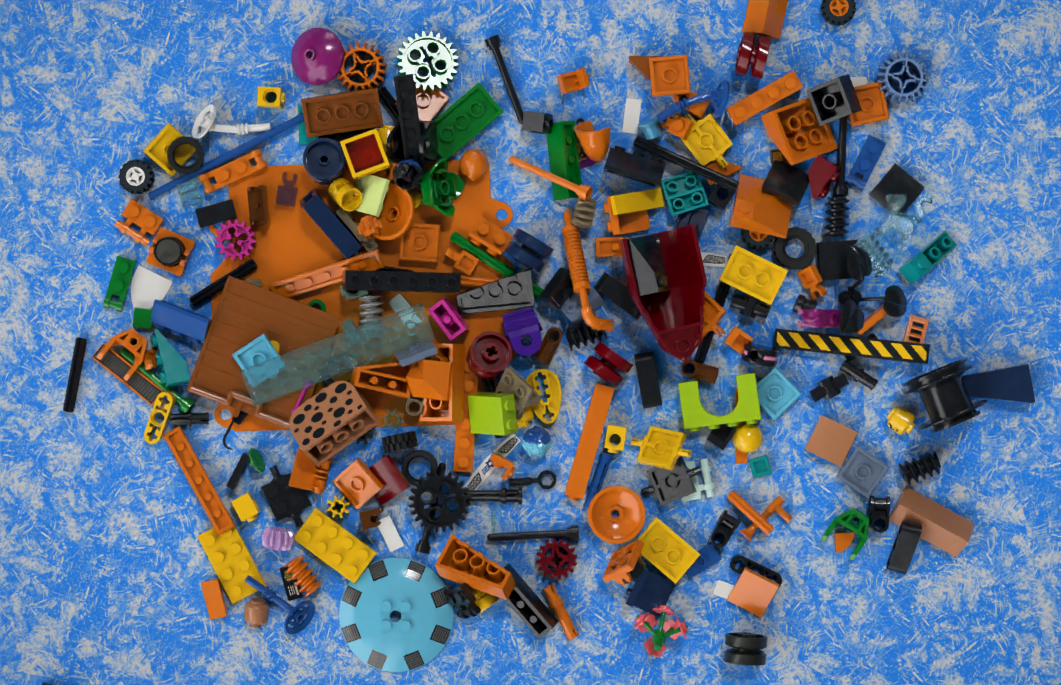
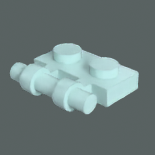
[682,458,715,502]

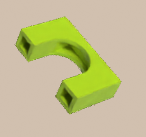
[678,373,762,432]

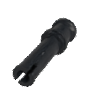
[465,487,523,504]

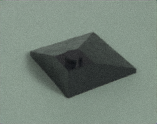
[626,235,671,296]

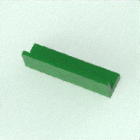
[546,121,582,200]

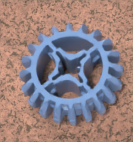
[877,52,929,104]

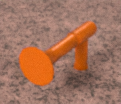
[738,496,793,543]

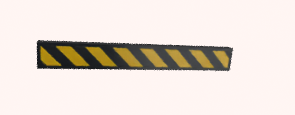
[773,328,930,364]

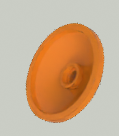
[364,183,415,241]
[588,486,645,544]

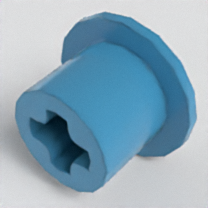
[637,117,662,140]

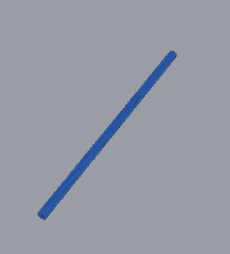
[148,113,304,200]

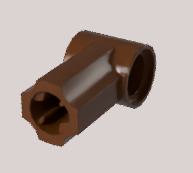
[534,326,563,365]
[679,360,719,384]

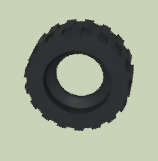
[773,227,817,270]

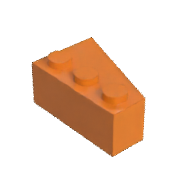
[350,362,414,398]

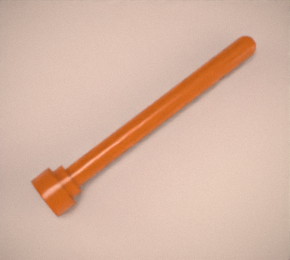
[509,156,593,201]

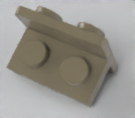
[495,366,542,419]

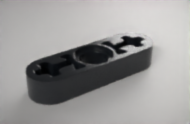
[730,555,782,587]

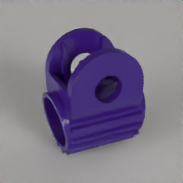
[502,306,543,356]

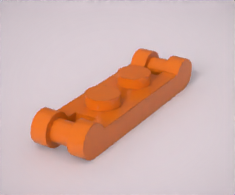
[198,149,268,195]

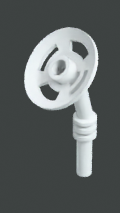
[192,104,271,139]

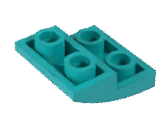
[661,171,709,216]

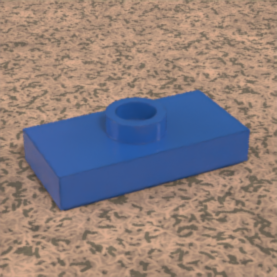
[685,543,721,579]

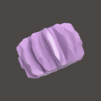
[261,526,295,551]

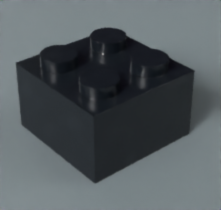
[806,74,862,126]

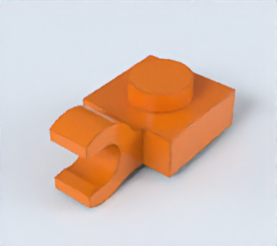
[445,248,479,276]

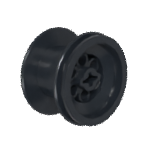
[902,358,987,433]

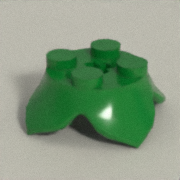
[420,158,466,217]

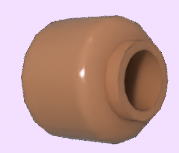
[244,598,270,628]

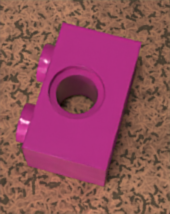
[428,298,470,341]

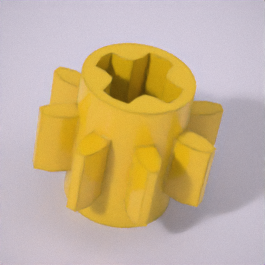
[327,495,350,518]

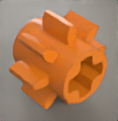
[357,215,383,239]

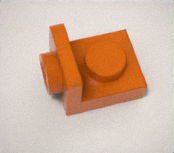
[489,452,515,481]

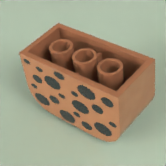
[289,381,381,466]

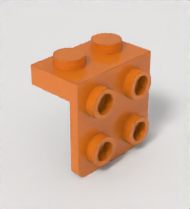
[603,196,650,236]

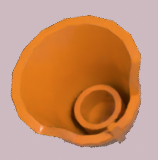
[574,121,611,163]

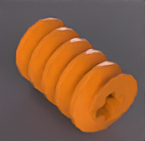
[282,555,322,598]

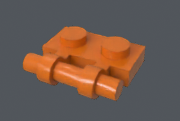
[114,199,165,247]

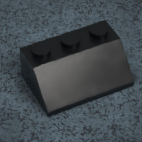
[603,146,666,187]

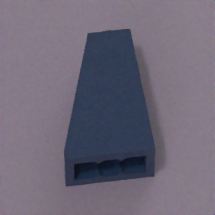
[300,189,362,259]
[961,364,1035,403]

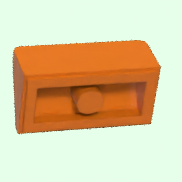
[201,578,229,620]

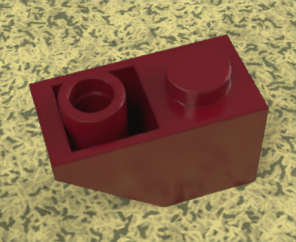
[808,155,841,200]

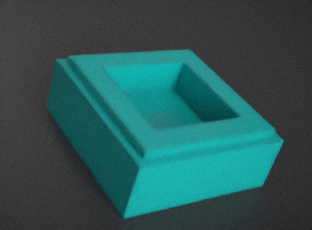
[748,454,772,478]

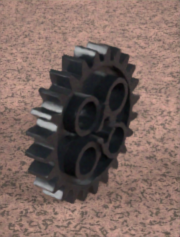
[409,470,471,532]

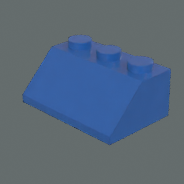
[151,299,212,344]

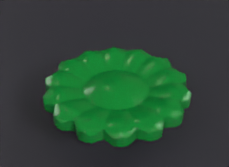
[248,448,266,473]

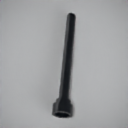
[484,35,524,124]
[833,117,849,196]
[415,463,446,554]
[487,525,579,541]

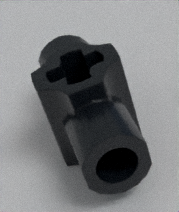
[730,295,770,319]
[809,373,849,402]

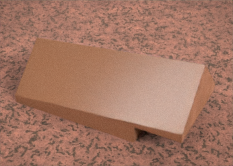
[889,486,974,557]

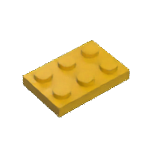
[719,245,788,305]
[637,517,701,584]

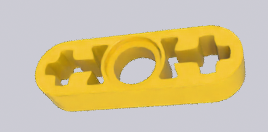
[144,391,176,444]

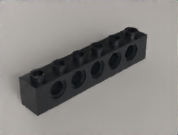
[342,270,461,293]

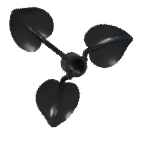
[839,246,907,333]

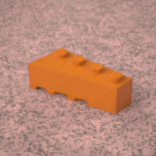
[419,344,465,422]
[435,534,516,600]

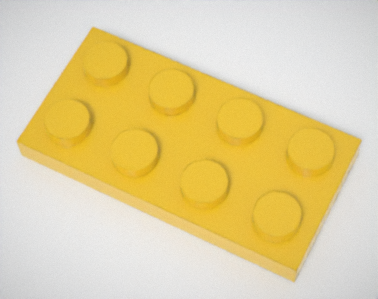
[294,507,378,584]
[197,526,267,604]

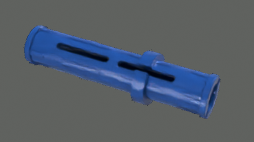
[583,452,613,508]

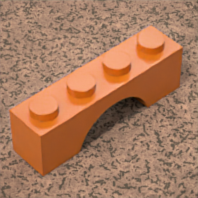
[725,71,803,127]

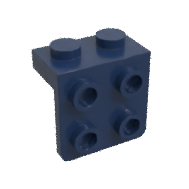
[623,569,675,617]

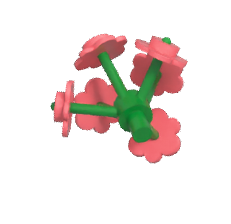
[633,605,689,657]

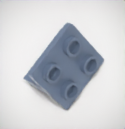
[560,285,604,325]

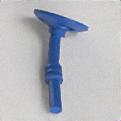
[656,80,730,122]
[244,575,315,634]

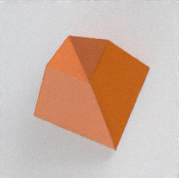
[406,359,453,401]

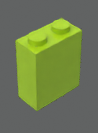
[467,392,518,436]

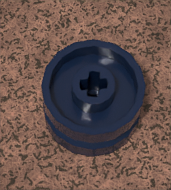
[303,138,347,185]
[505,228,554,273]

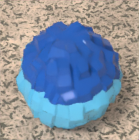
[522,426,553,457]

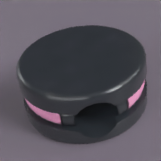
[741,343,779,367]

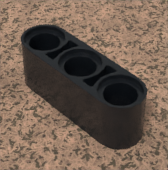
[593,272,641,320]
[634,351,662,409]
[886,520,922,575]

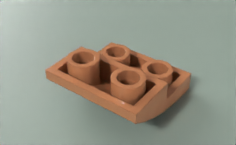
[805,415,858,467]

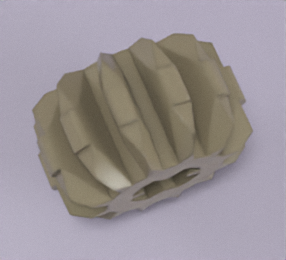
[572,197,596,229]

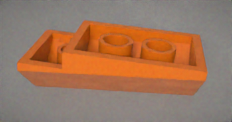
[742,0,788,40]

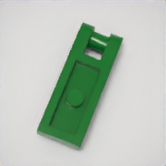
[103,256,137,312]

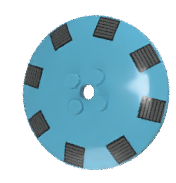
[339,557,454,672]

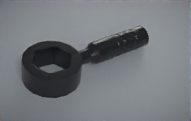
[509,470,557,489]

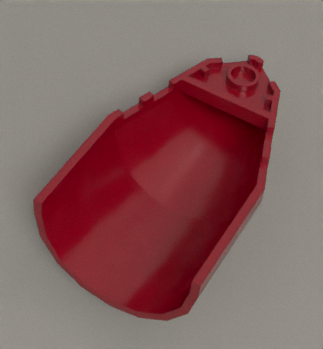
[618,224,707,361]

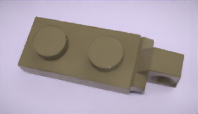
[336,208,378,252]

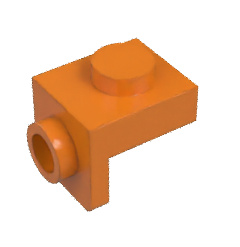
[556,68,590,95]

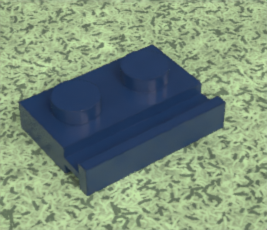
[673,208,710,242]

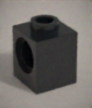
[522,111,554,134]
[707,183,736,211]

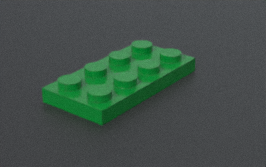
[434,83,504,160]

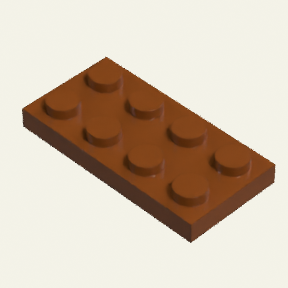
[301,87,383,138]

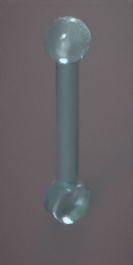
[489,502,497,543]

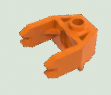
[97,328,148,381]

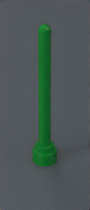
[120,348,195,414]

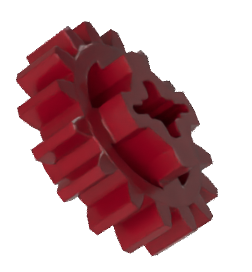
[536,538,577,580]

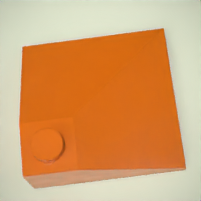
[761,98,838,166]
[729,174,793,239]

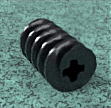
[824,197,850,237]
[566,317,607,351]
[898,450,941,485]

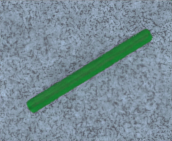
[450,232,544,300]

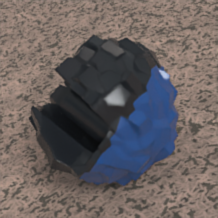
[393,159,423,191]

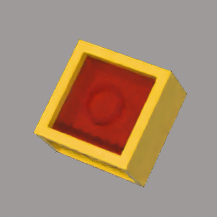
[340,128,391,180]

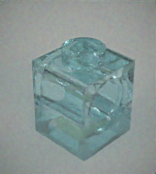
[176,179,204,210]

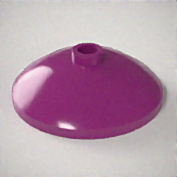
[291,28,344,86]

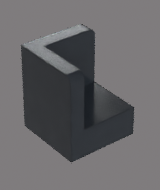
[706,424,735,450]

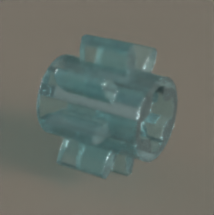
[381,407,405,431]

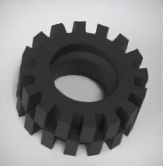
[382,431,418,453]

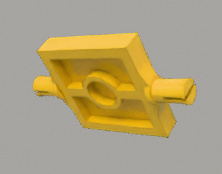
[680,112,733,169]
[631,426,692,470]

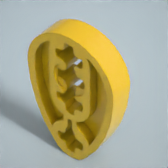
[526,369,561,424]

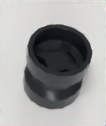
[792,294,817,313]

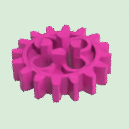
[214,219,257,261]

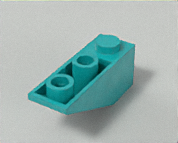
[899,231,957,284]
[150,329,190,388]

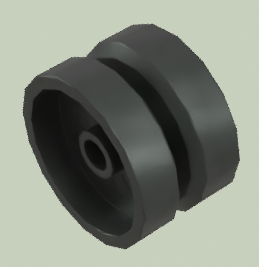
[724,632,768,666]

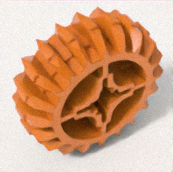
[337,42,387,91]

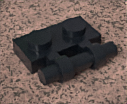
[443,583,481,619]

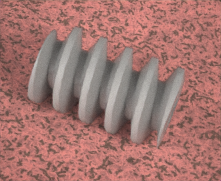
[359,296,383,335]

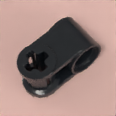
[869,495,891,533]
[709,510,741,547]

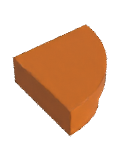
[144,348,160,370]
[834,532,854,552]

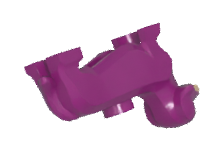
[798,309,841,328]

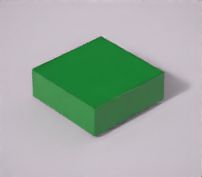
[132,307,153,329]

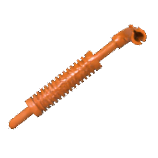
[561,208,615,332]

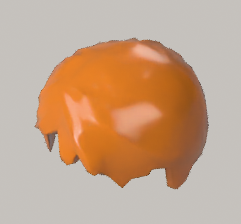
[460,149,488,181]

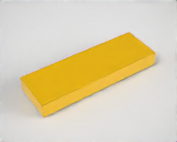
[610,188,665,215]

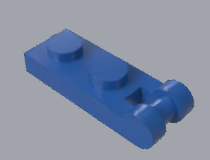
[845,135,886,191]

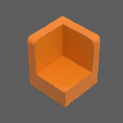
[723,326,754,354]

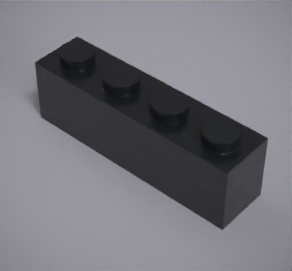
[503,563,559,639]

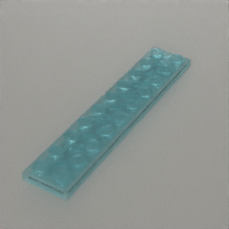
[241,303,435,406]

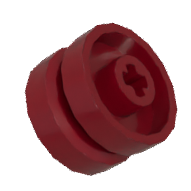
[735,32,771,79]
[466,331,512,379]
[584,341,633,387]

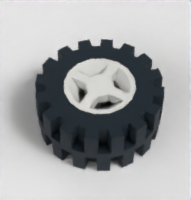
[118,159,155,194]

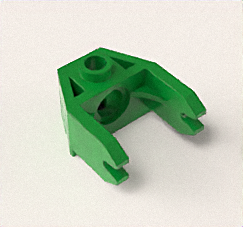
[820,507,869,560]

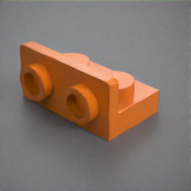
[469,216,513,257]

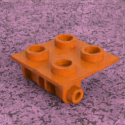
[288,449,333,494]

